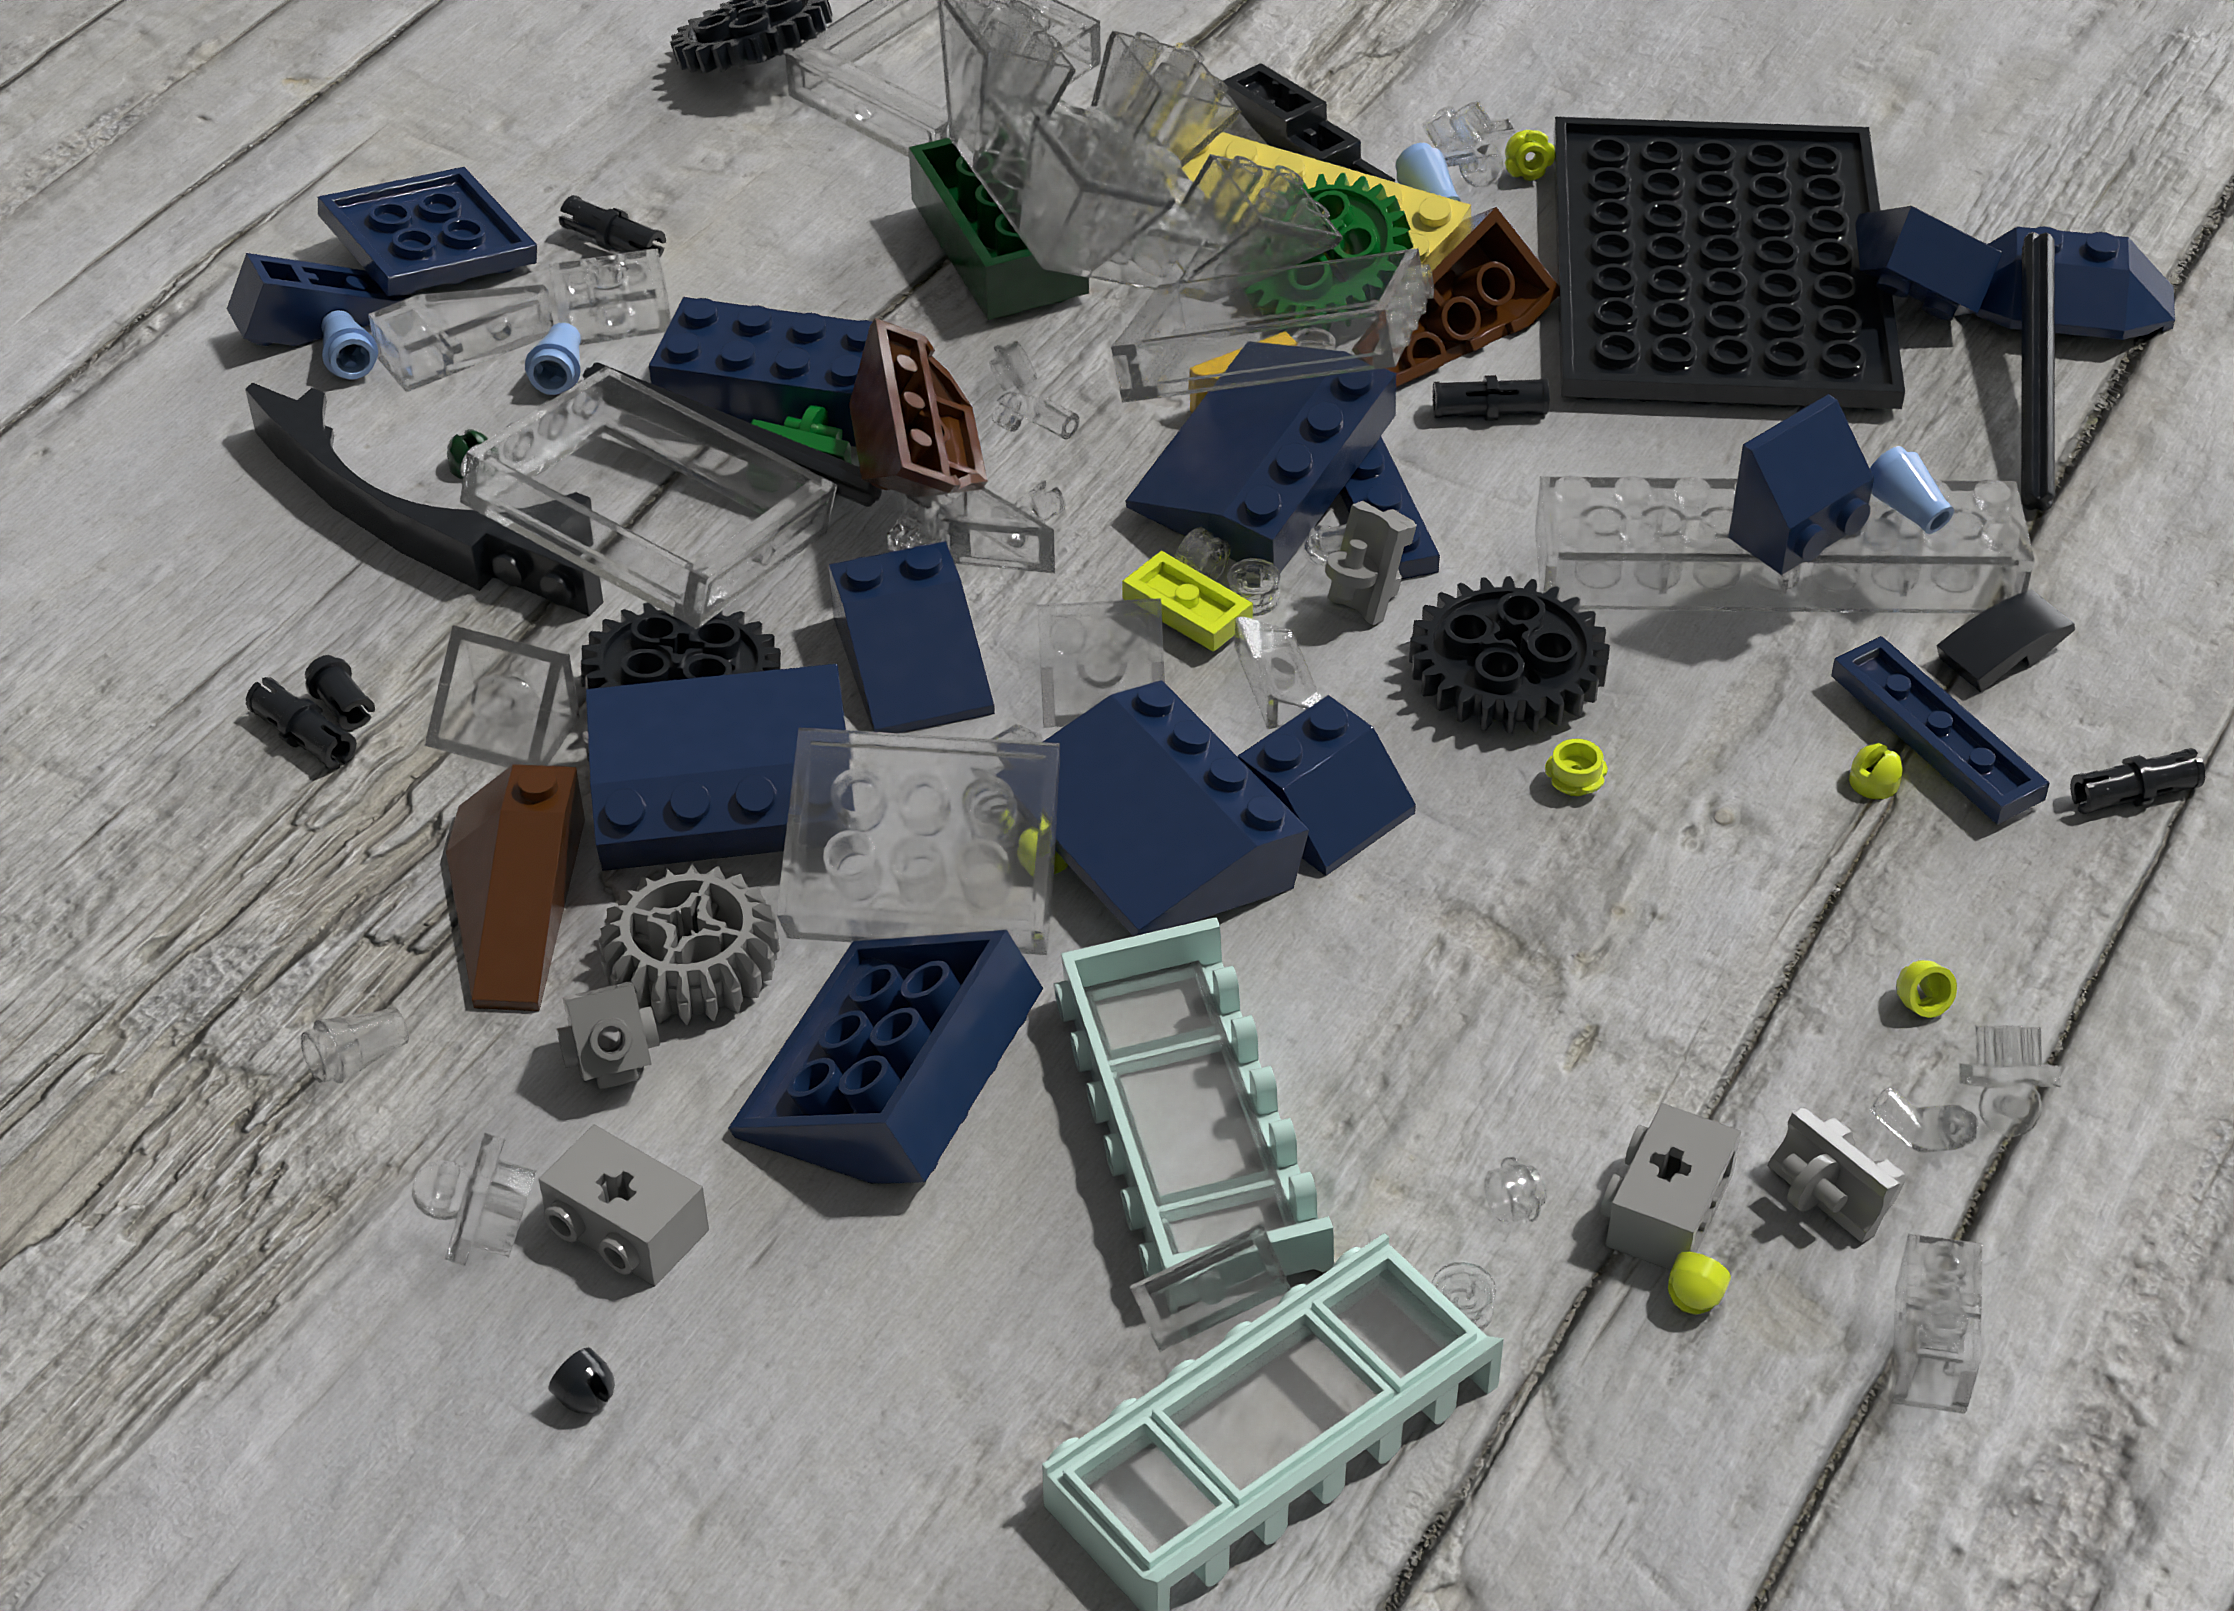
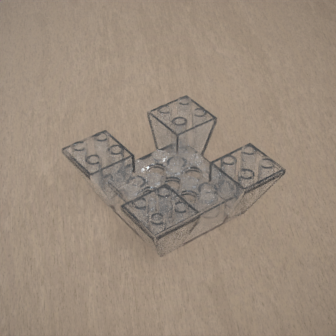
[938,0,1343,302]

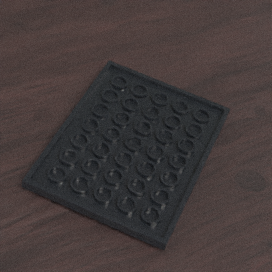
[1553,117,1905,410]

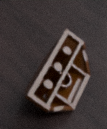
[849,318,988,497]

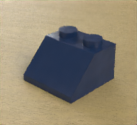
[1855,206,2003,320]
[1728,394,1874,575]
[1238,695,1416,876]

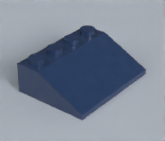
[1125,340,1396,581]
[586,664,858,871]
[995,680,1309,936]
[728,929,1043,1184]

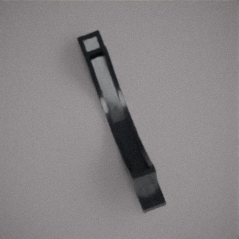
[245,382,604,616]

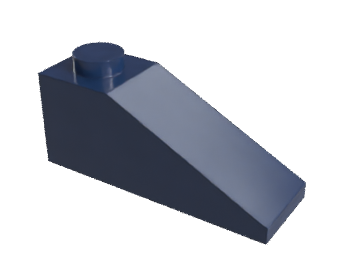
[227,253,416,346]

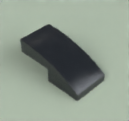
[1936,589,2075,693]

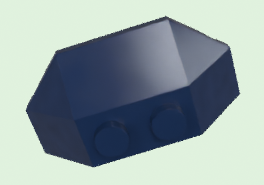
[1975,226,2175,340]

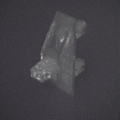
[886,480,1066,573]

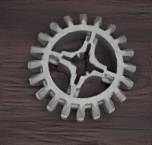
[599,864,780,1026]

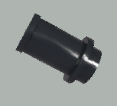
[305,655,375,730]

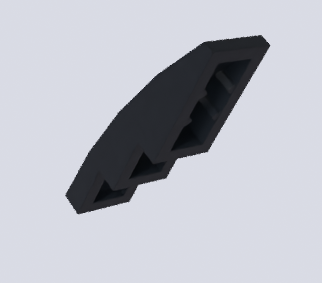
[1221,63,1395,182]

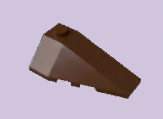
[1352,207,1559,387]
[446,764,585,1011]

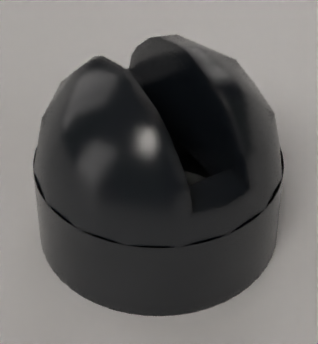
[548,1347,615,1414]

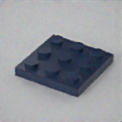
[318,166,537,296]

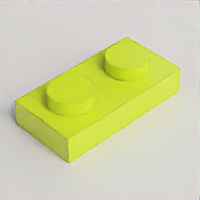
[1122,550,1253,652]

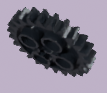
[670,0,833,73]
[1409,576,1610,733]
[580,599,781,689]

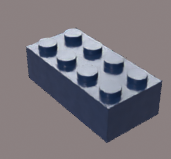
[649,297,872,447]

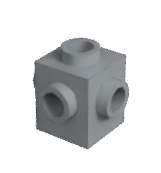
[557,982,660,1089]

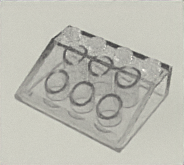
[777,727,1060,955]

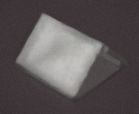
[424,625,580,768]

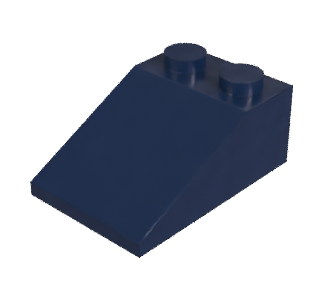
[829,541,995,739]

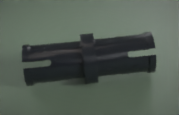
[559,195,666,264]
[1432,375,1550,421]
[245,677,357,769]
[2070,748,2205,814]

